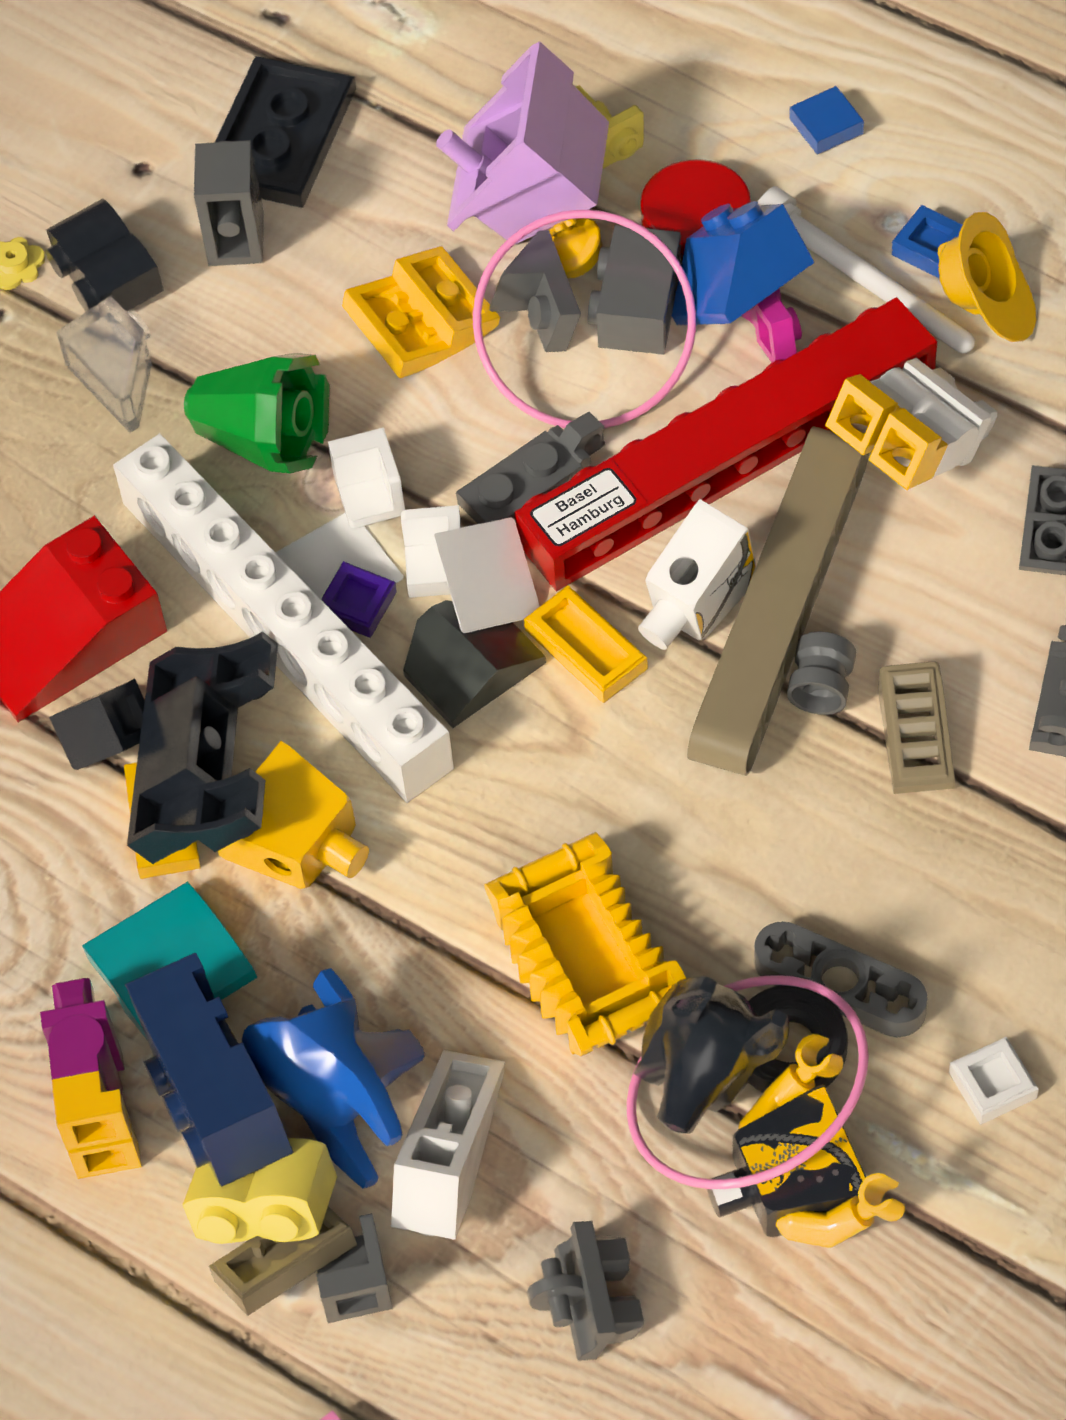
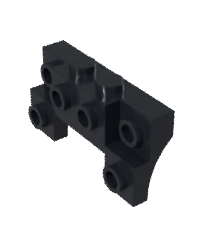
[127,631,278,864]

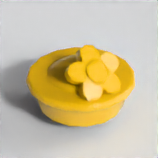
[549,218,602,278]

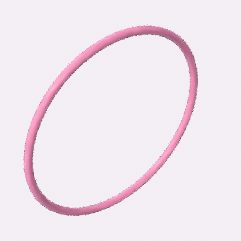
[473,210,696,428]
[627,975,869,1189]

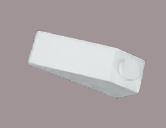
[391,1050,505,1239]

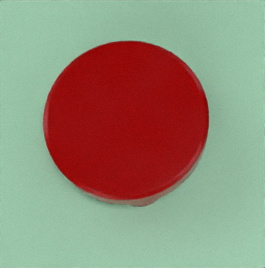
[641,159,751,255]

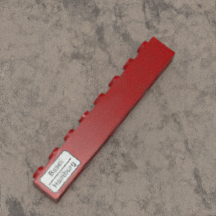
[515,297,938,592]

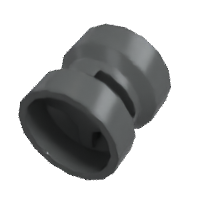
[787,631,856,715]

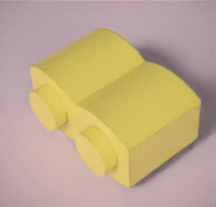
[183,1138,337,1244]

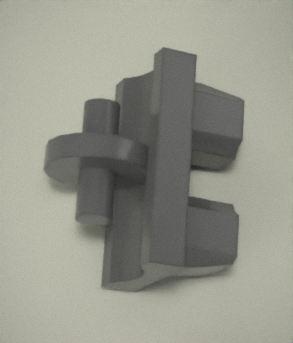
[527,1221,644,1361]

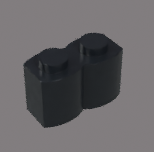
[45,198,164,322]

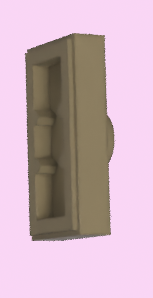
[209,1207,357,1316]

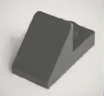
[489,230,581,352]

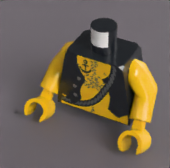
[707,1034,905,1248]

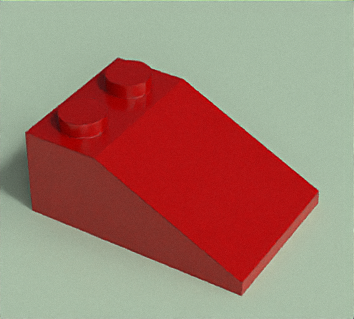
[0,515,167,723]

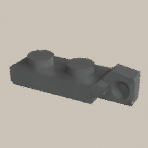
[456,412,605,524]

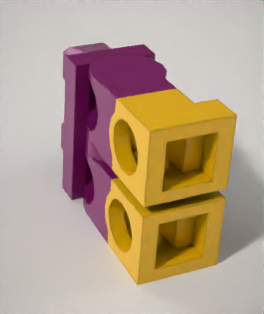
[40,978,142,1179]

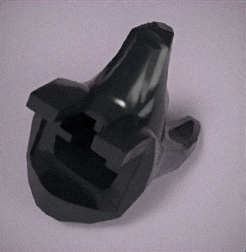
[634,976,789,1134]

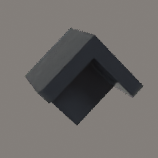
[49,679,145,770]

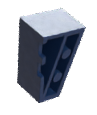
[125,952,293,1187]

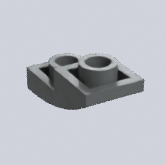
[1019,465,1066,576]

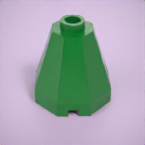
[184,353,330,474]

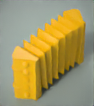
[484,832,686,1057]

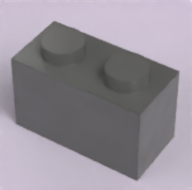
[194,140,264,266]
[588,225,681,355]

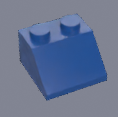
[671,201,815,325]

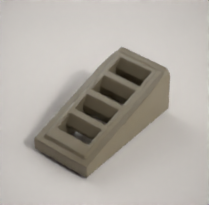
[878,661,955,794]

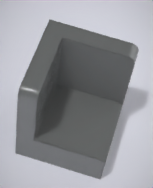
[316,1213,393,1323]

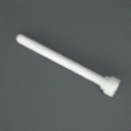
[758,186,975,353]

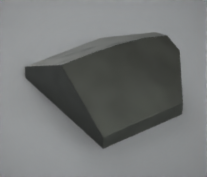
[403,600,546,728]

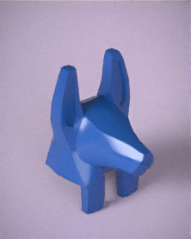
[242,968,425,1189]

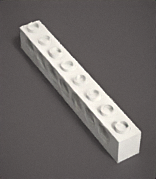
[113,433,454,803]

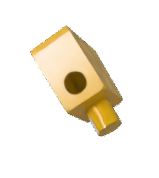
[218,741,369,889]

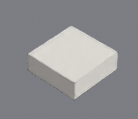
[949,1037,1038,1125]

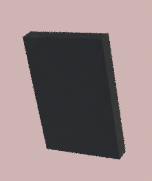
[214,56,356,208]

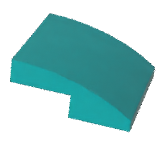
[82,881,258,1041]

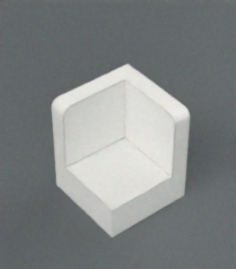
[328,427,405,528]
[401,505,462,598]

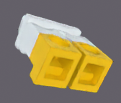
[825,358,997,490]

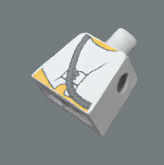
[638,499,756,650]

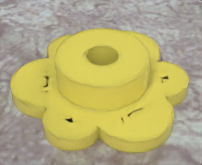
[0,237,45,290]

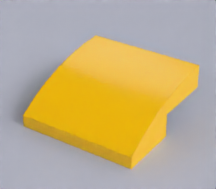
[342,246,501,379]

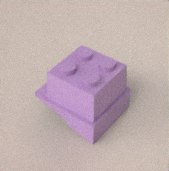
[436,41,609,244]

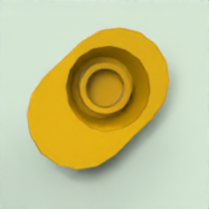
[938,212,1036,342]

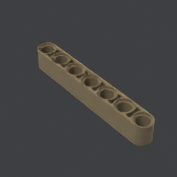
[687,426,869,776]

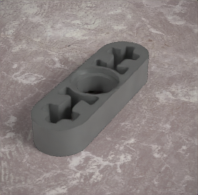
[754,922,927,1037]

